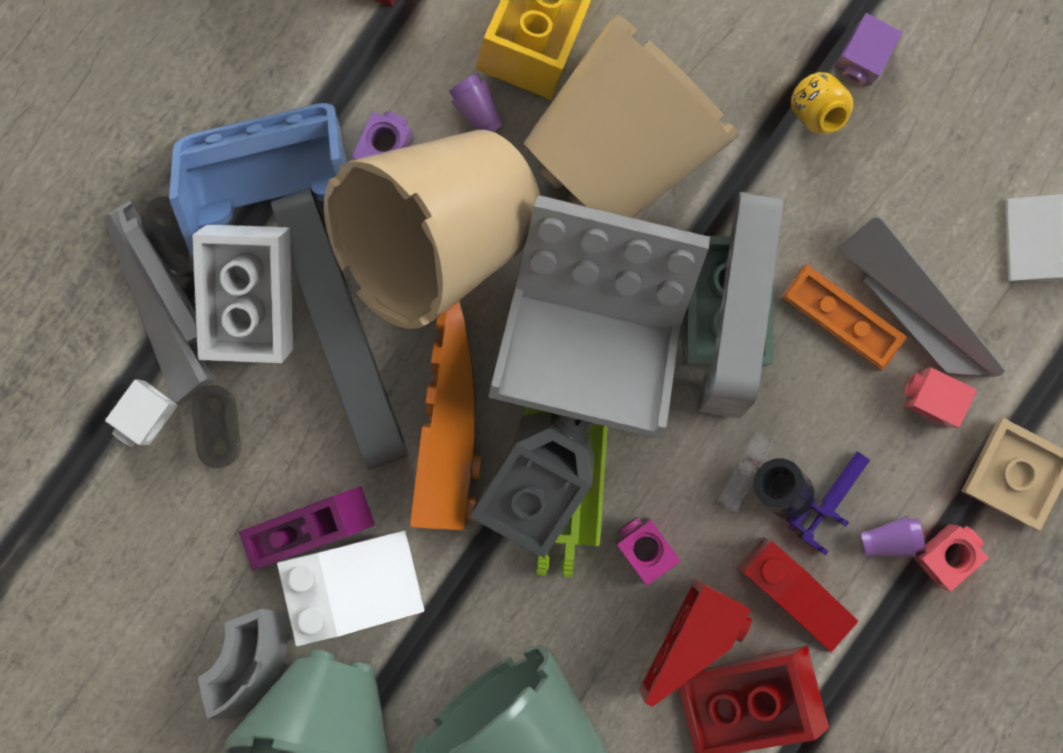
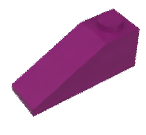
[238,486,375,571]

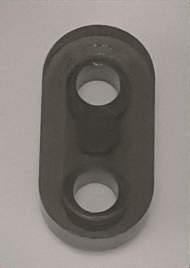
[141,196,194,277]
[191,385,241,468]

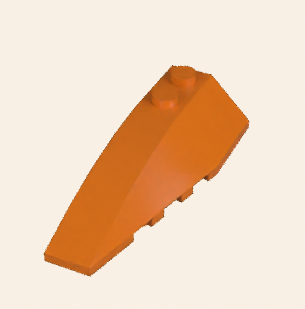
[410,300,482,530]

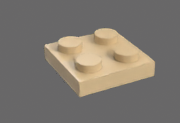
[961,418,1063,531]

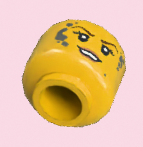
[791,72,853,135]

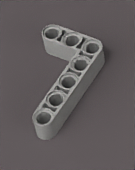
[698,192,783,418]

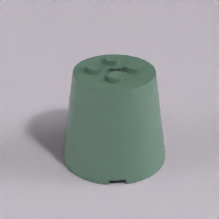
[411,645,609,753]

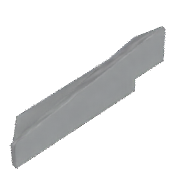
[104,200,216,402]
[837,215,1006,377]

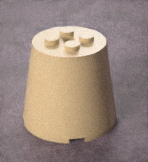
[523,14,739,218]
[324,130,540,329]

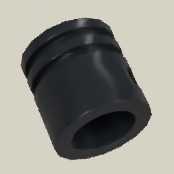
[754,458,815,519]

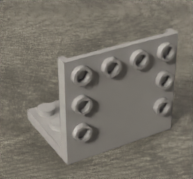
[488,195,710,439]

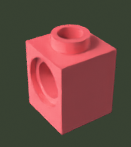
[903,368,977,428]
[913,524,989,592]

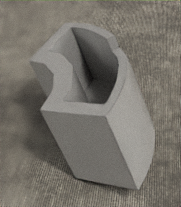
[197,609,288,719]

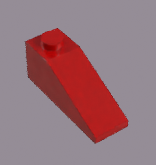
[737,537,859,652]

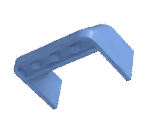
[169,103,348,257]

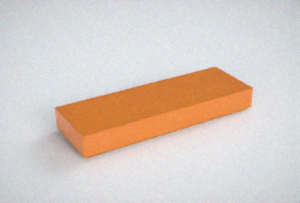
[780,264,907,371]

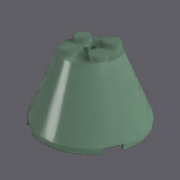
[222,650,389,753]

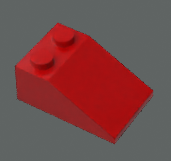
[639,578,752,707]
[679,645,829,753]

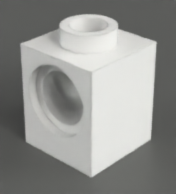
[105,380,178,447]

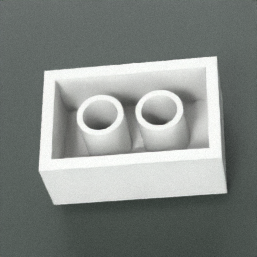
[192,225,293,363]

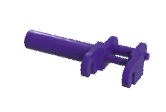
[785,451,870,556]

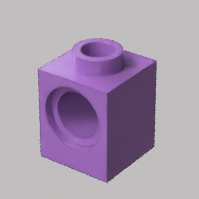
[834,13,903,86]
[352,111,414,160]

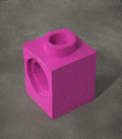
[615,517,681,586]

